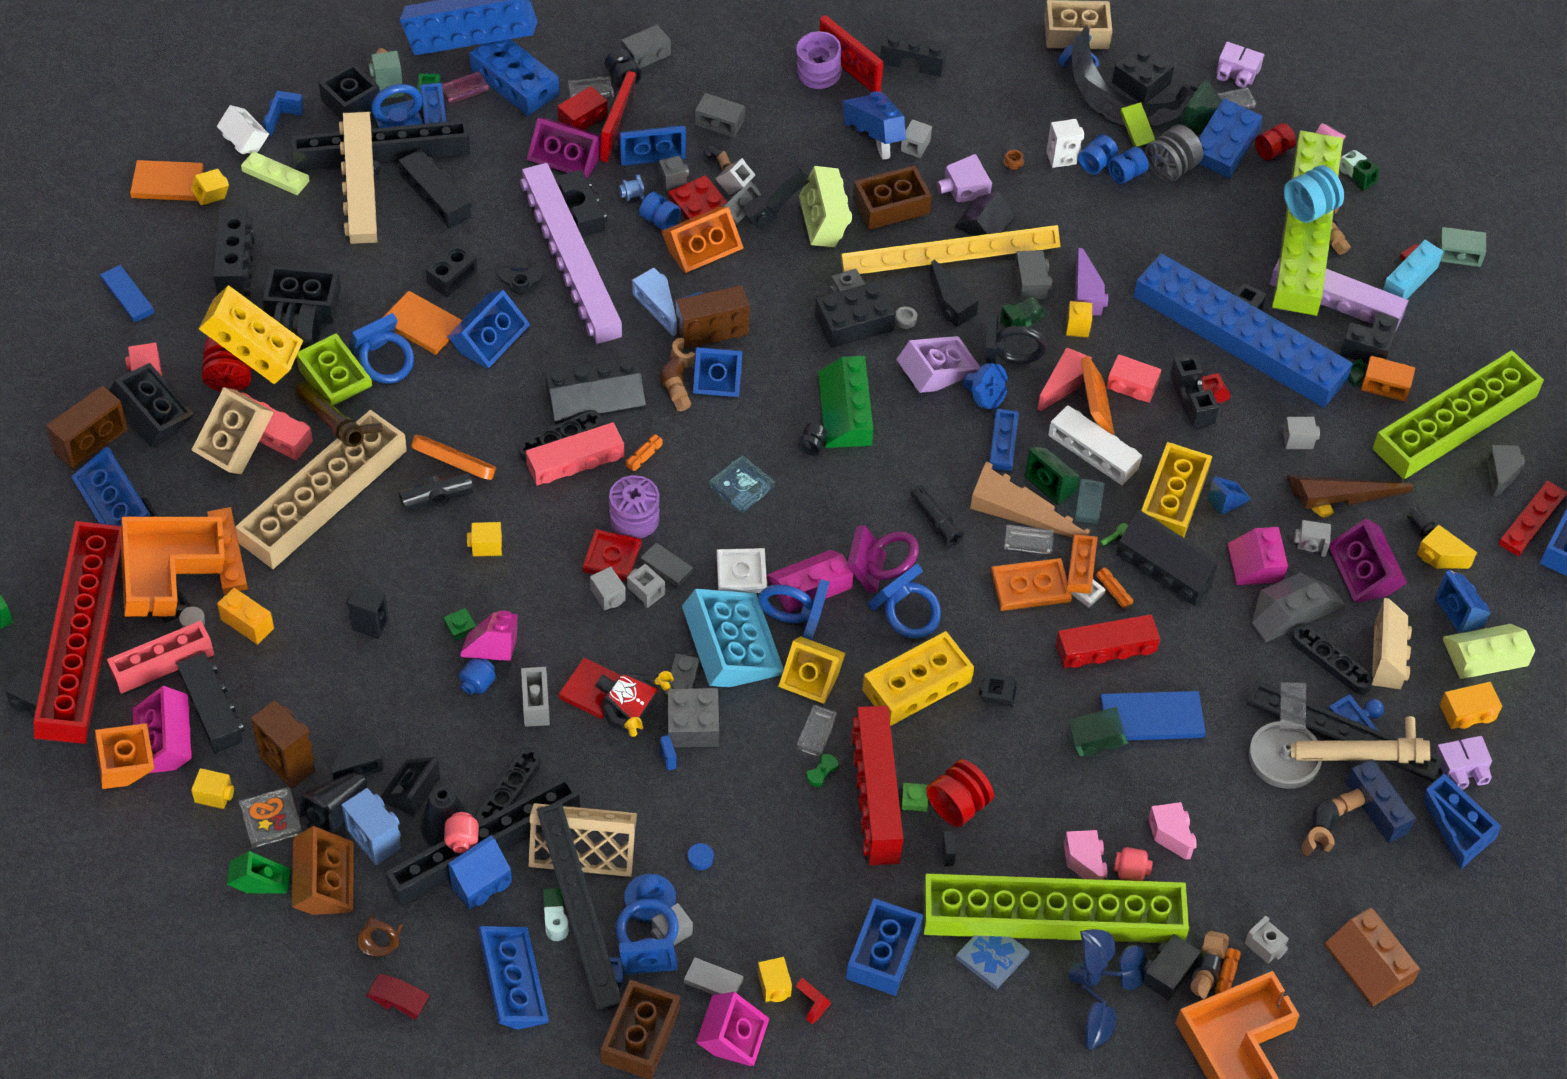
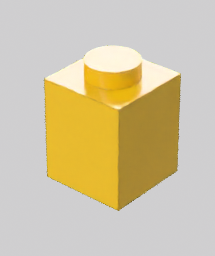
[191,169,229,206]
[1066,301,1092,338]
[467,522,502,556]
[191,768,234,809]
[758,957,792,1002]

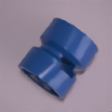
[1078,134,1118,175]
[1107,147,1149,184]
[639,192,681,230]

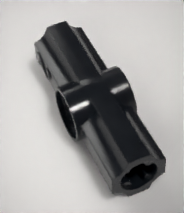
[399,472,473,511]

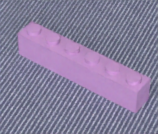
[1270,260,1409,332]

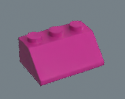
[766,550,853,613]
[132,686,192,773]

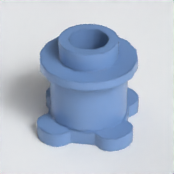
[619,175,644,201]

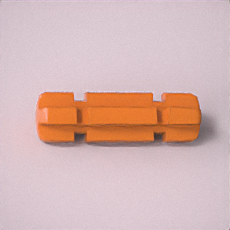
[626,434,663,471]
[1096,568,1133,609]
[1215,948,1241,994]

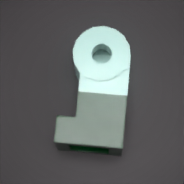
[1339,150,1380,191]
[543,888,569,941]

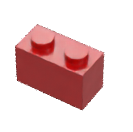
[558,86,608,130]

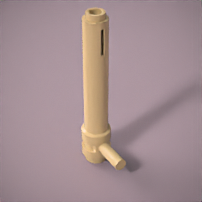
[1291,716,1430,763]

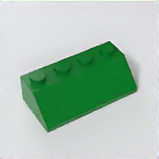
[818,356,873,448]

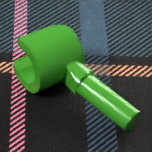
[1100,523,1128,546]

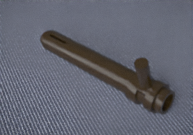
[295,383,383,447]

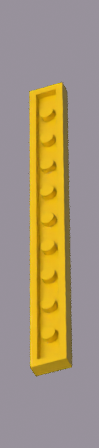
[840,225,1061,274]

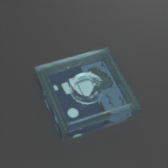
[709,455,776,513]

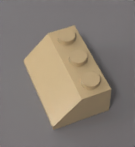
[1372,598,1412,690]

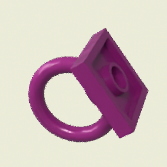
[847,525,919,593]

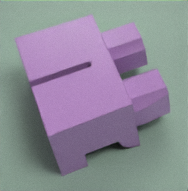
[1216,42,1264,88]
[1434,736,1492,789]

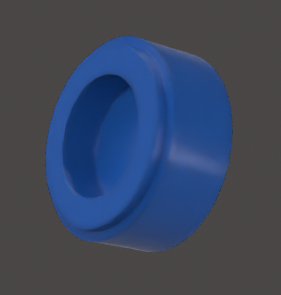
[688,843,714,870]

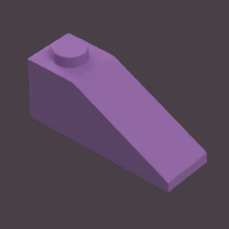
[1075,248,1108,316]

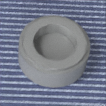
[895,306,917,329]
[179,607,205,628]

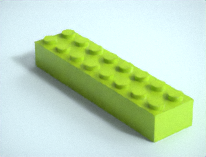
[1372,350,1544,479]

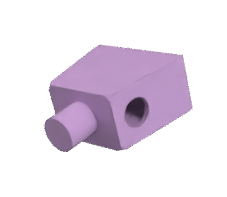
[936,154,992,202]

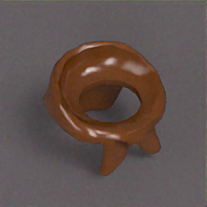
[357,915,403,957]

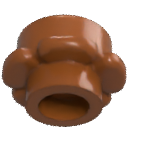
[1003,150,1024,170]

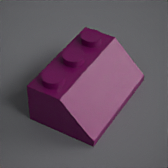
[526,118,601,177]
[1329,518,1407,603]

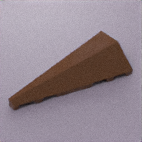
[1287,475,1414,509]

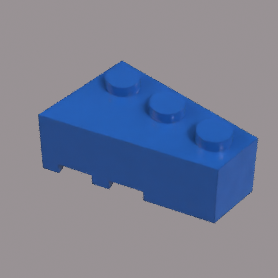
[843,92,906,144]
[1423,774,1501,869]

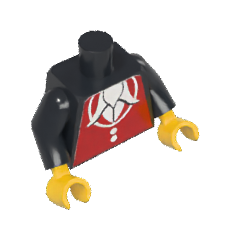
[595,671,674,737]

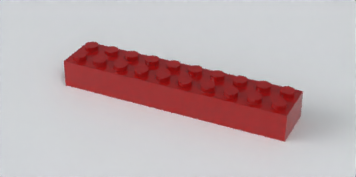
[34,521,122,744]

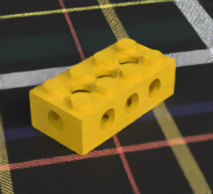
[199,285,303,384]
[862,631,974,726]

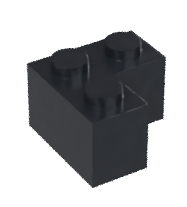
[1340,312,1399,364]

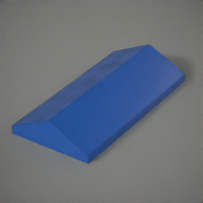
[71,447,150,526]
[478,926,549,1030]

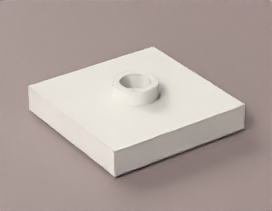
[716,548,767,593]

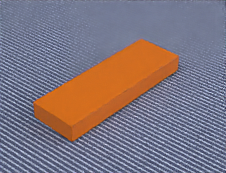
[1067,535,1098,594]

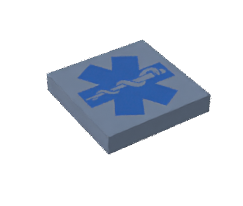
[955,935,1030,990]

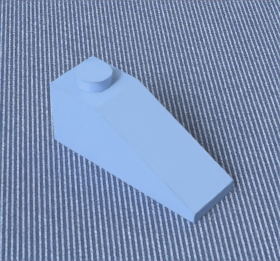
[632,268,677,336]

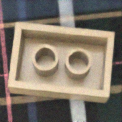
[1044,0,1112,49]
[192,387,274,475]

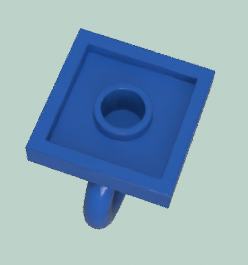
[371,84,423,128]
[348,313,414,384]
[867,563,941,639]
[758,579,830,640]
[615,898,679,975]

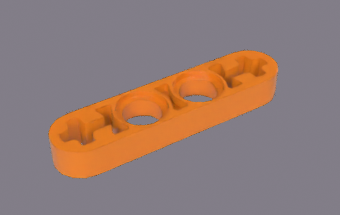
[411,435,496,480]

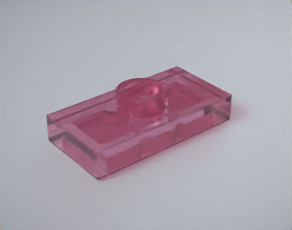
[442,72,488,104]

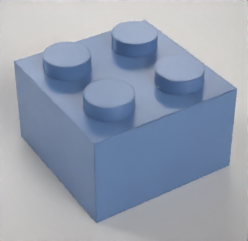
[342,788,402,865]

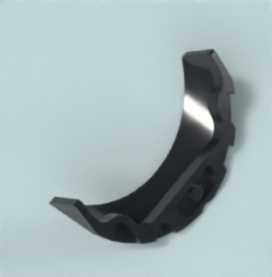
[1072,25,1192,127]

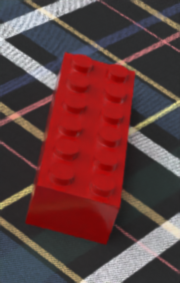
[851,706,903,865]

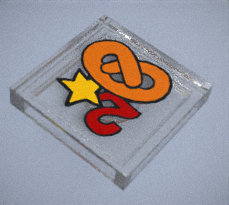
[239,787,302,848]

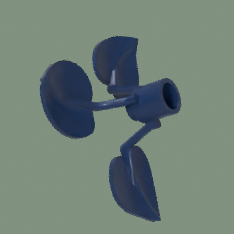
[1069,929,1147,1050]

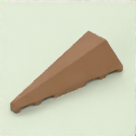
[970,461,1090,538]

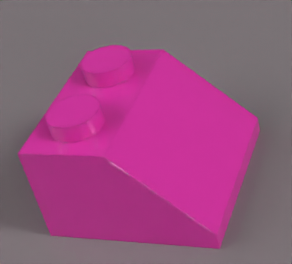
[1227,527,1288,585]
[461,611,518,661]
[696,992,769,1066]

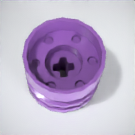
[796,31,842,89]
[609,475,659,539]

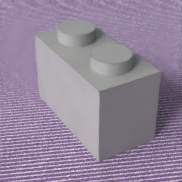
[521,667,550,727]

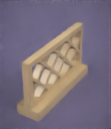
[528,803,637,877]

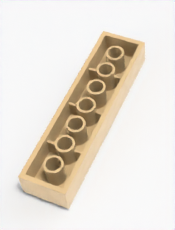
[235,410,407,569]

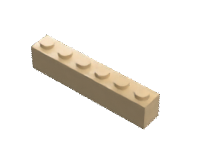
[339,112,377,244]

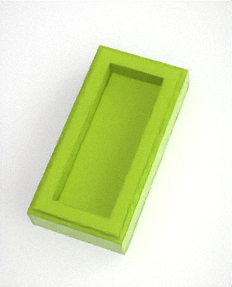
[1120,103,1155,148]

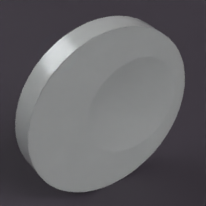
[1249,721,1322,789]

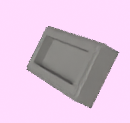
[684,957,743,995]

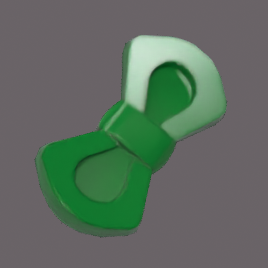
[806,754,839,787]

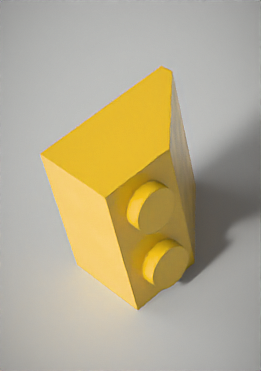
[778,636,846,704]

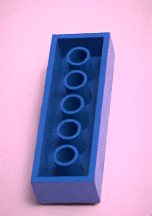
[400,0,538,55]

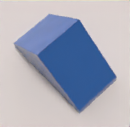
[1207,476,1251,515]

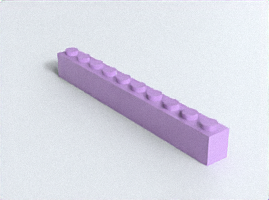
[520,163,622,344]

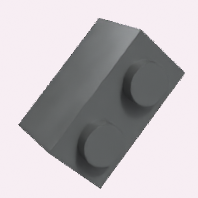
[621,24,671,68]
[695,93,745,138]
[1014,250,1052,300]

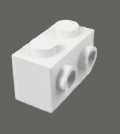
[217,105,269,155]
[1046,119,1084,168]

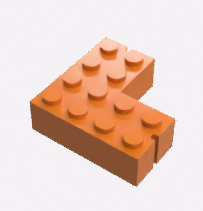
[120,517,225,617]
[1176,971,1300,1079]

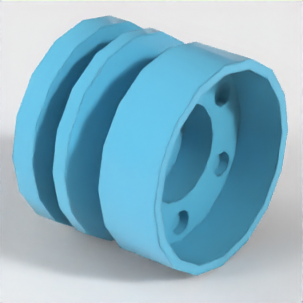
[1284,165,1344,223]

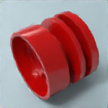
[201,337,252,392]
[926,759,994,828]

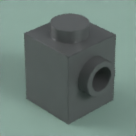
[659,156,689,194]
[829,269,865,294]

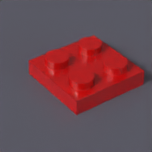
[668,175,727,220]

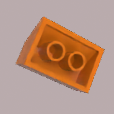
[661,207,744,273]

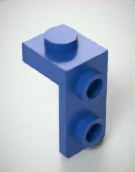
[263,91,304,136]

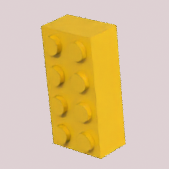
[1141,442,1212,538]

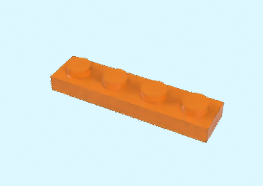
[207,507,248,594]

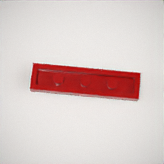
[1498,480,1567,557]

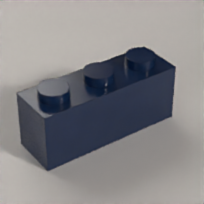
[1346,759,1416,843]

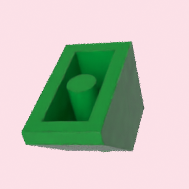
[227,851,290,893]

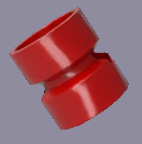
[1255,123,1296,160]

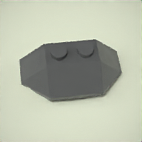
[1251,572,1345,643]

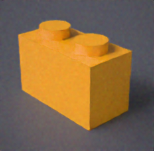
[217,588,274,645]
[1440,682,1502,729]

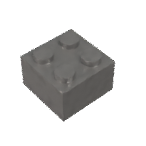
[668,688,719,747]

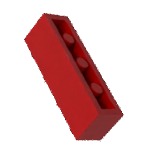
[1056,614,1160,668]

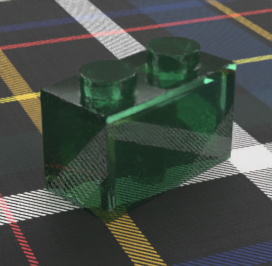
[1069,707,1128,756]

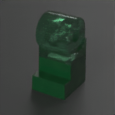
[1000,297,1046,328]

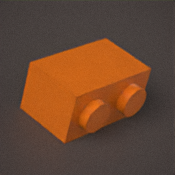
[1361,356,1415,402]

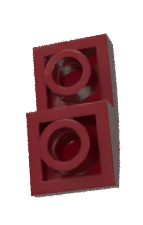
[366,973,430,1020]

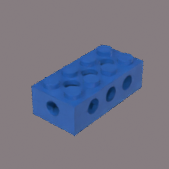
[469,39,560,116]

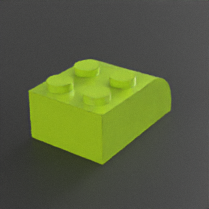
[296,333,372,406]

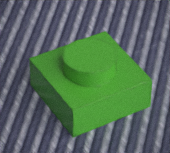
[901,783,928,812]

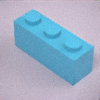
[1383,240,1443,299]

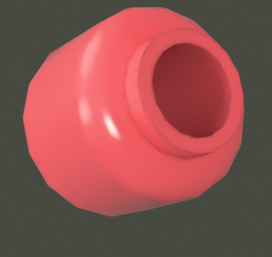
[444,812,479,853]
[1114,847,1153,881]

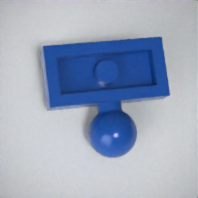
[1329,694,1384,731]

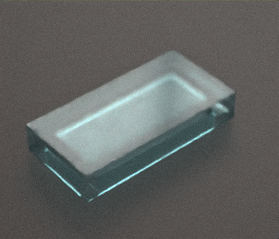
[1075,479,1105,525]

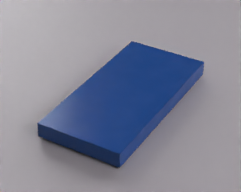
[1100,691,1206,741]

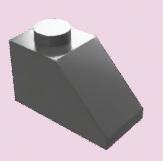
[1486,445,1525,497]

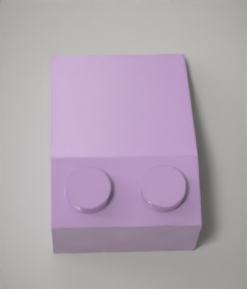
[896,336,980,393]

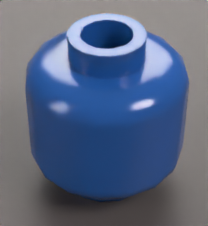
[458,658,496,695]

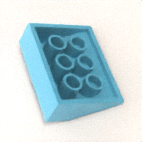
[682,589,784,687]

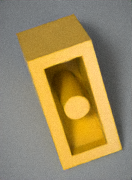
[1416,525,1477,569]

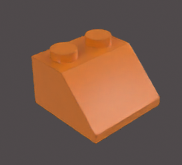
[95,723,154,789]

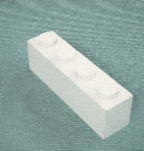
[1048,405,1142,485]

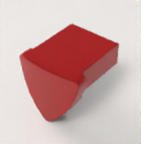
[1202,373,1230,403]
[796,978,831,1024]

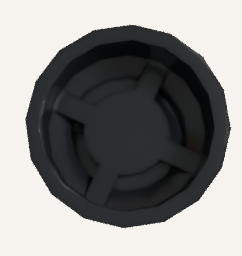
[604,48,642,88]

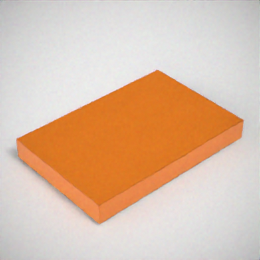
[130,160,204,201]
[382,291,462,355]
[1081,356,1115,435]
[991,558,1072,611]

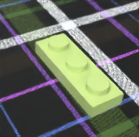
[241,151,309,195]

